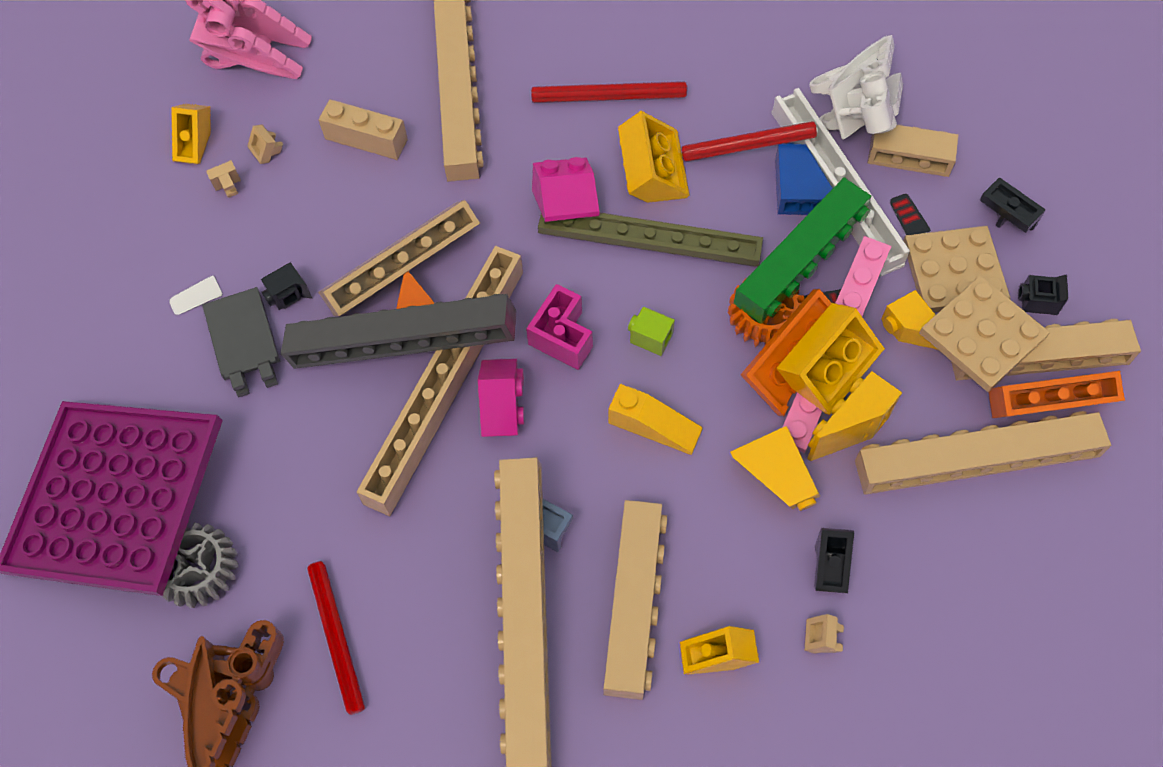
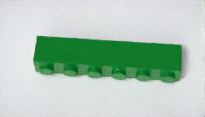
[734,177,872,324]

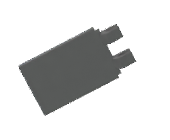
[202,287,281,398]

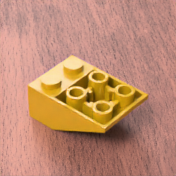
[807,371,902,461]

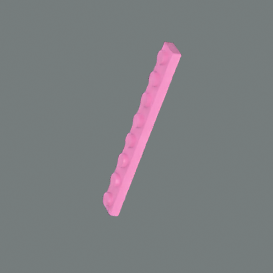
[782,236,891,453]

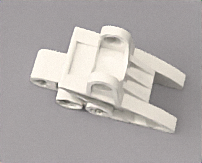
[809,35,903,139]

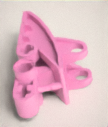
[185,0,312,79]

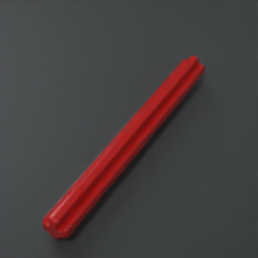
[531,81,687,102]

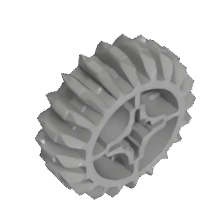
[163,522,238,608]

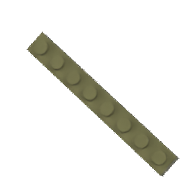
[538,213,763,267]

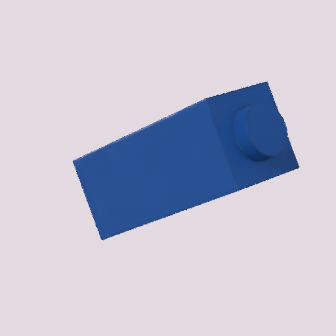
[775,143,833,215]

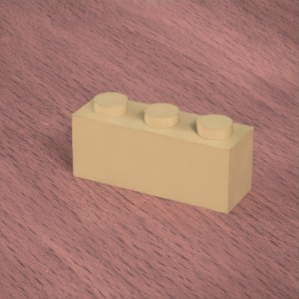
[318,99,408,160]
[867,125,958,177]

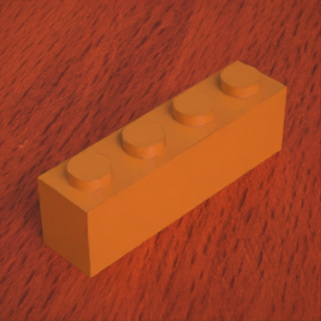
[988,371,1125,418]

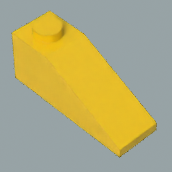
[608,384,703,455]

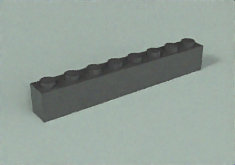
[280,294,516,369]

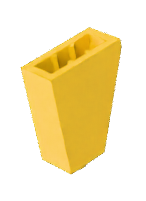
[730,426,821,511]

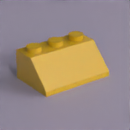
[618,110,690,203]
[776,303,885,415]

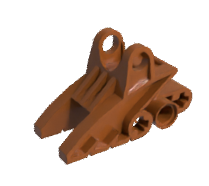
[152,620,284,767]

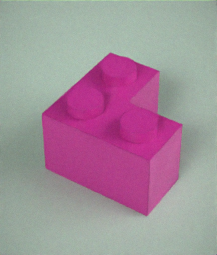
[526,284,593,370]
[478,359,524,437]

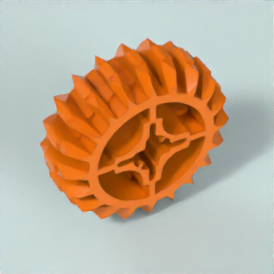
[728,278,805,347]

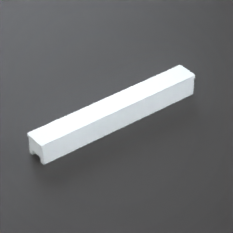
[771,88,910,277]

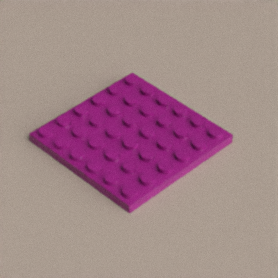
[0,401,223,596]

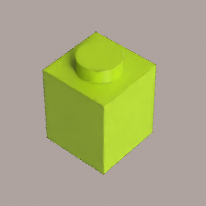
[628,307,675,356]

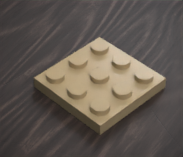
[903,226,1010,313]
[919,275,1050,392]

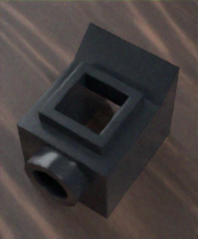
[261,262,312,310]
[1018,274,1068,315]

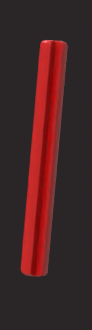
[682,121,817,161]
[307,561,365,715]

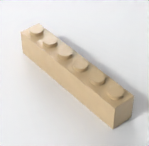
[318,200,480,316]
[951,319,1141,381]
[604,500,667,700]

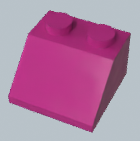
[532,157,599,222]

